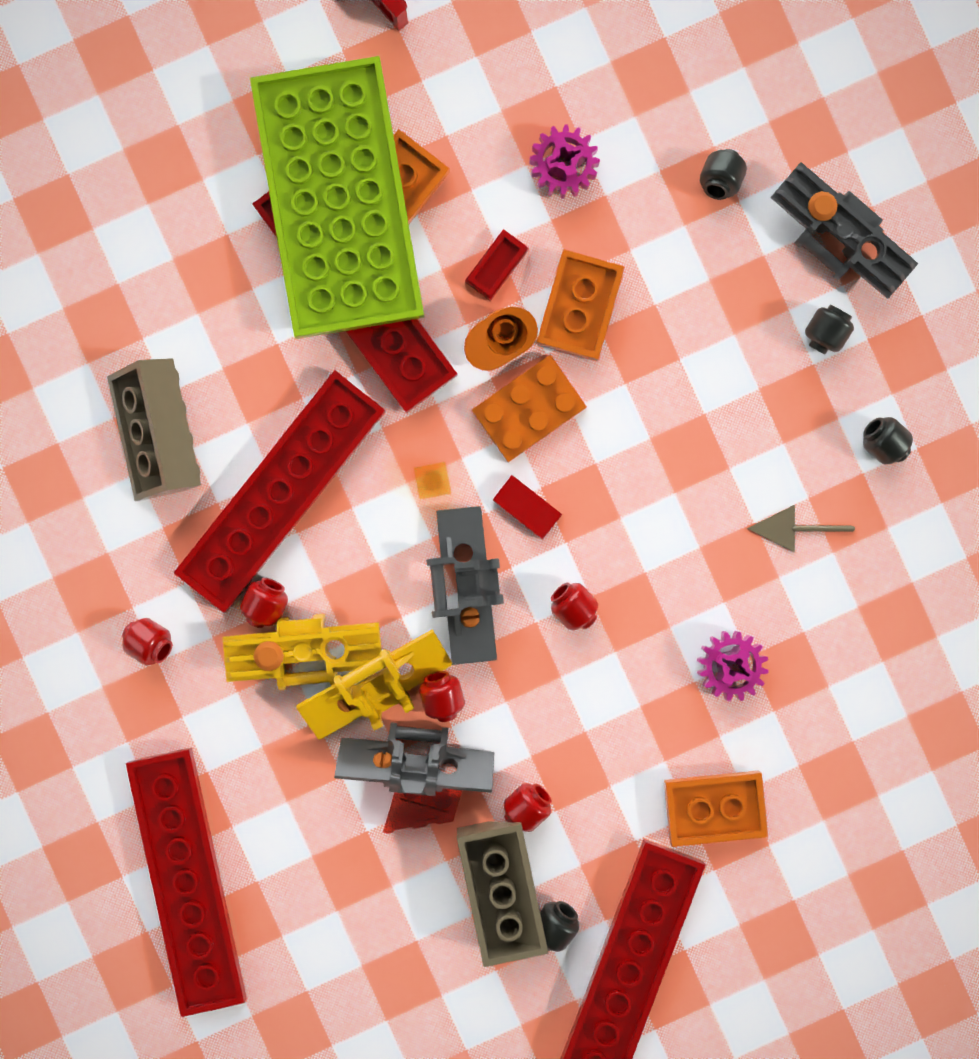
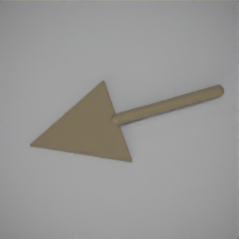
[747,505,855,552]

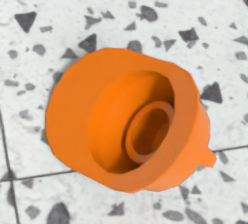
[464,306,538,371]

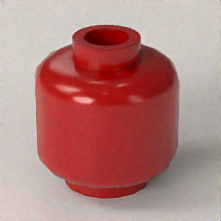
[240,578,288,628]
[550,582,599,630]
[122,617,173,666]
[419,671,465,722]
[504,783,552,832]

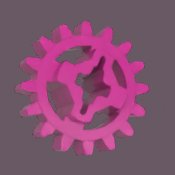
[529,124,600,199]
[697,630,769,701]

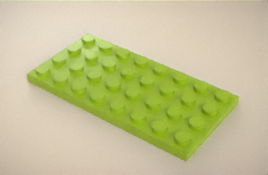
[250,56,425,339]

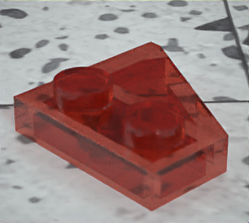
[383,788,462,834]

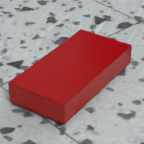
[465,229,529,301]
[492,475,562,539]

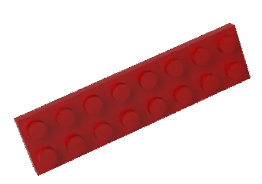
[252,191,458,414]
[173,370,386,613]
[125,747,247,1017]
[560,839,706,1059]

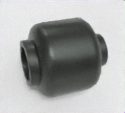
[699,149,747,200]
[805,304,854,355]
[863,417,913,465]
[540,901,580,952]

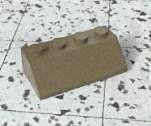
[107,358,201,501]
[457,821,549,967]

